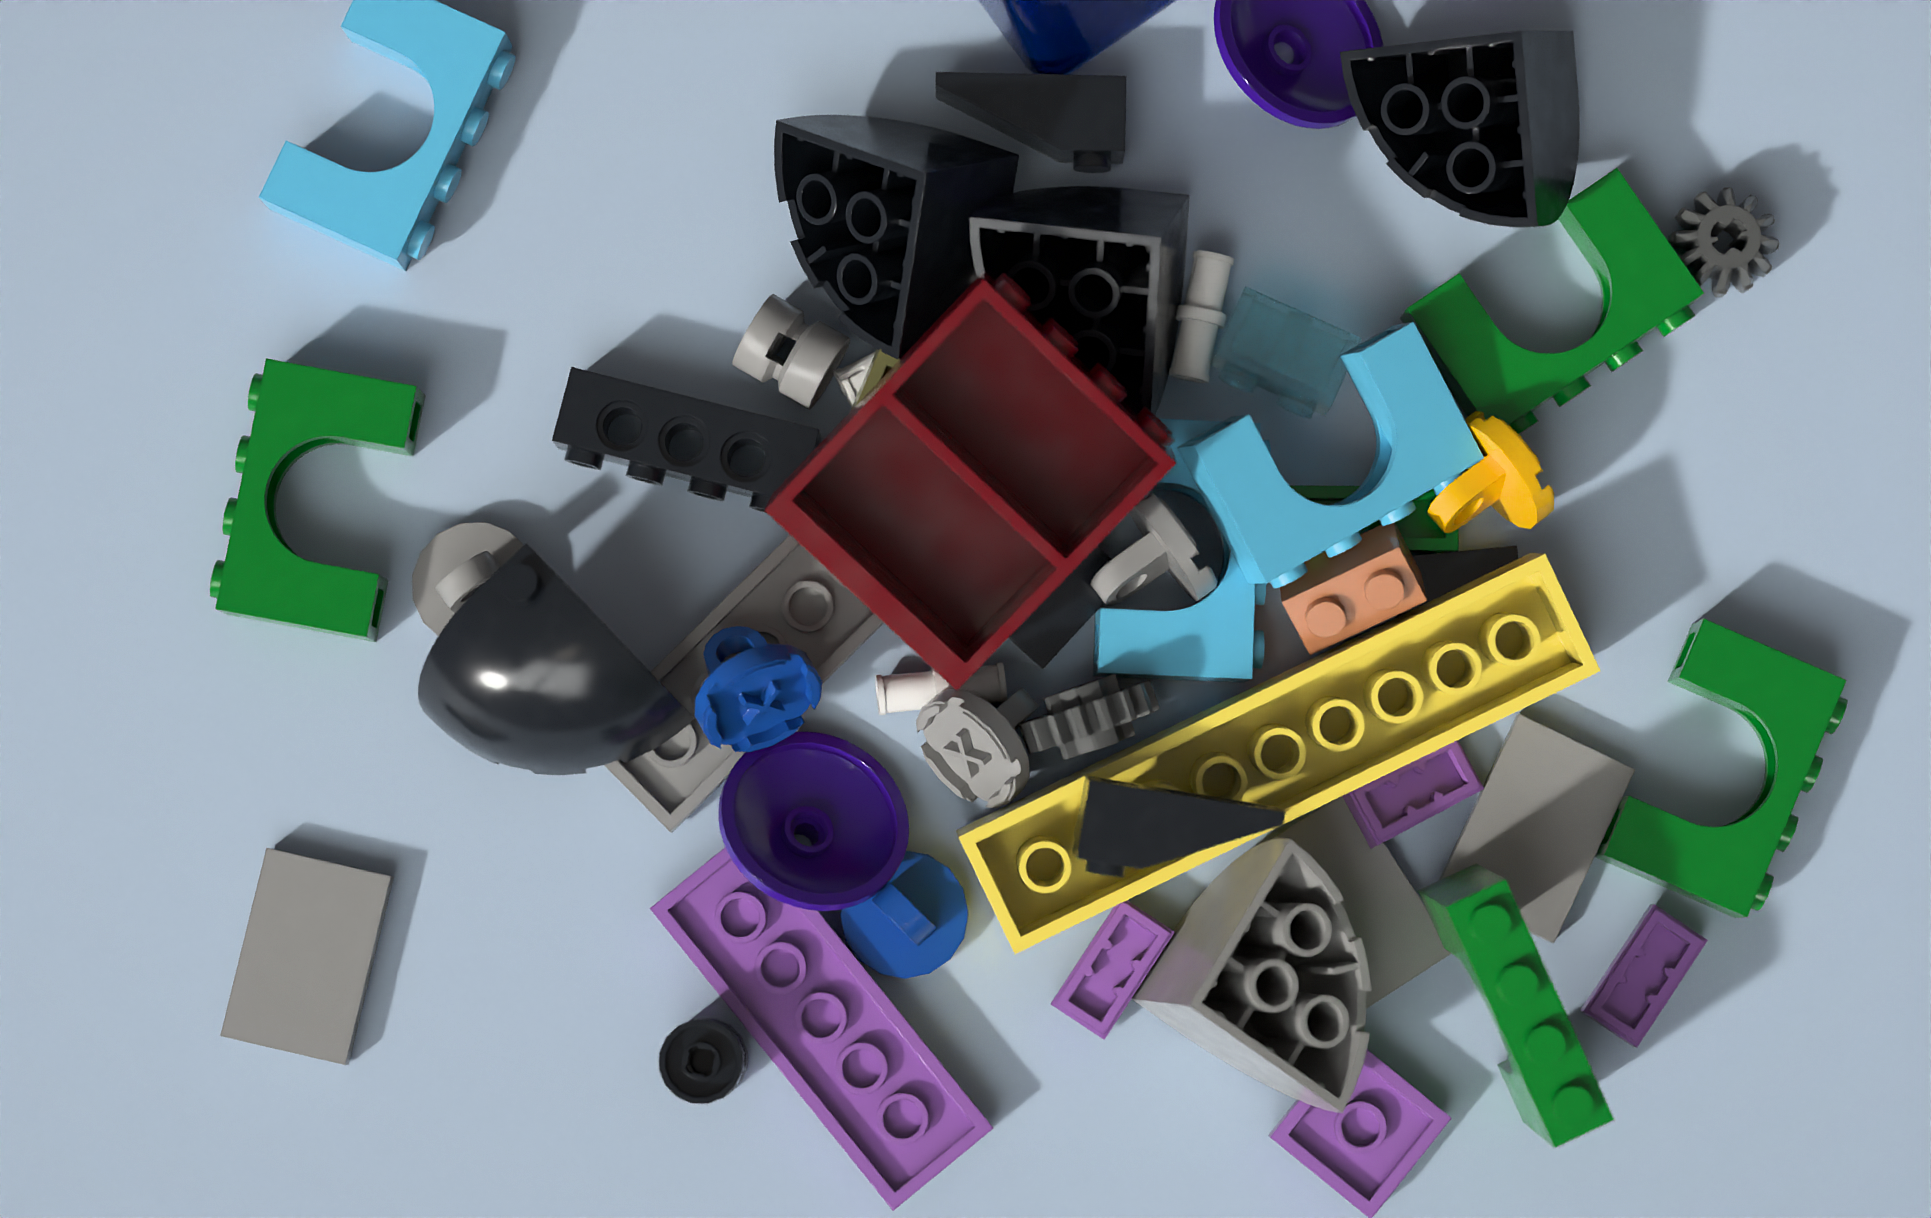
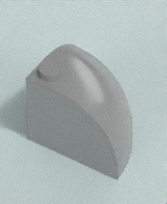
[1131,838,1372,1113]

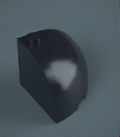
[1340,30,1580,227]
[774,115,1019,359]
[969,186,1190,414]
[418,543,695,775]

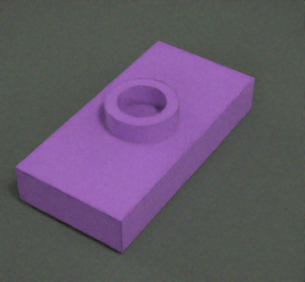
[1342,740,1484,849]
[1050,900,1175,1040]
[1580,904,1708,1047]

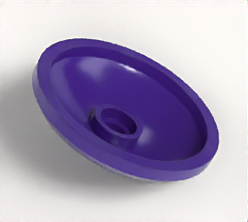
[1214,0,1384,129]
[718,732,909,911]

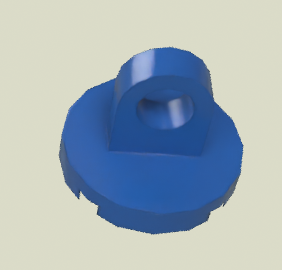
[695,626,822,752]
[840,850,969,979]

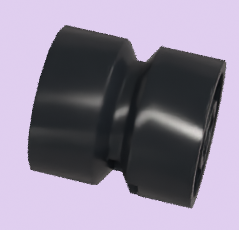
[659,1018,748,1104]

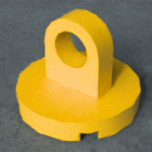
[1427,411,1554,533]

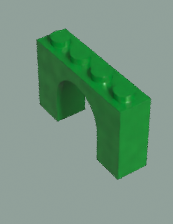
[1400,168,1704,435]
[210,358,425,642]
[1595,619,1848,918]
[1418,864,1614,1148]

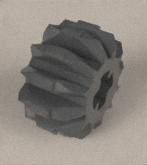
[1668,187,1779,297]

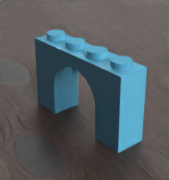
[258,0,516,271]
[1177,322,1484,589]
[1092,418,1271,683]

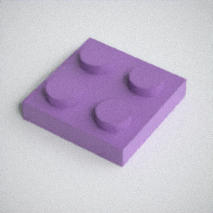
[1268,1050,1452,1218]

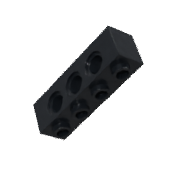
[552,367,822,513]

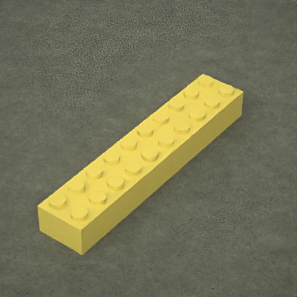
[956,553,1601,954]

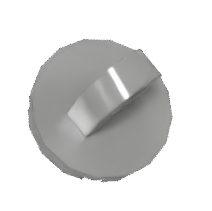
[1091,491,1217,606]
[412,522,524,636]
[916,687,1040,808]

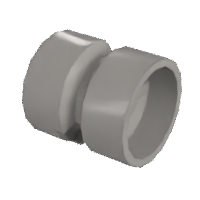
[732,294,851,410]

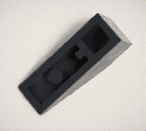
[935,72,1126,173]
[1072,775,1285,877]

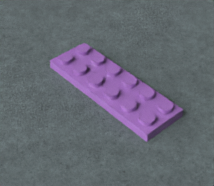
[649,847,994,1211]

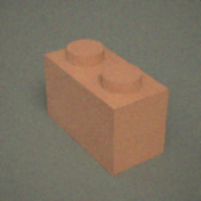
[1280,522,1427,655]

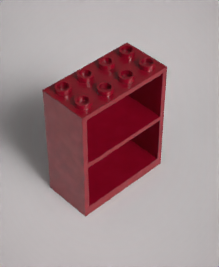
[764,270,1177,691]

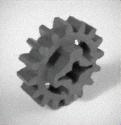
[1018,674,1160,760]

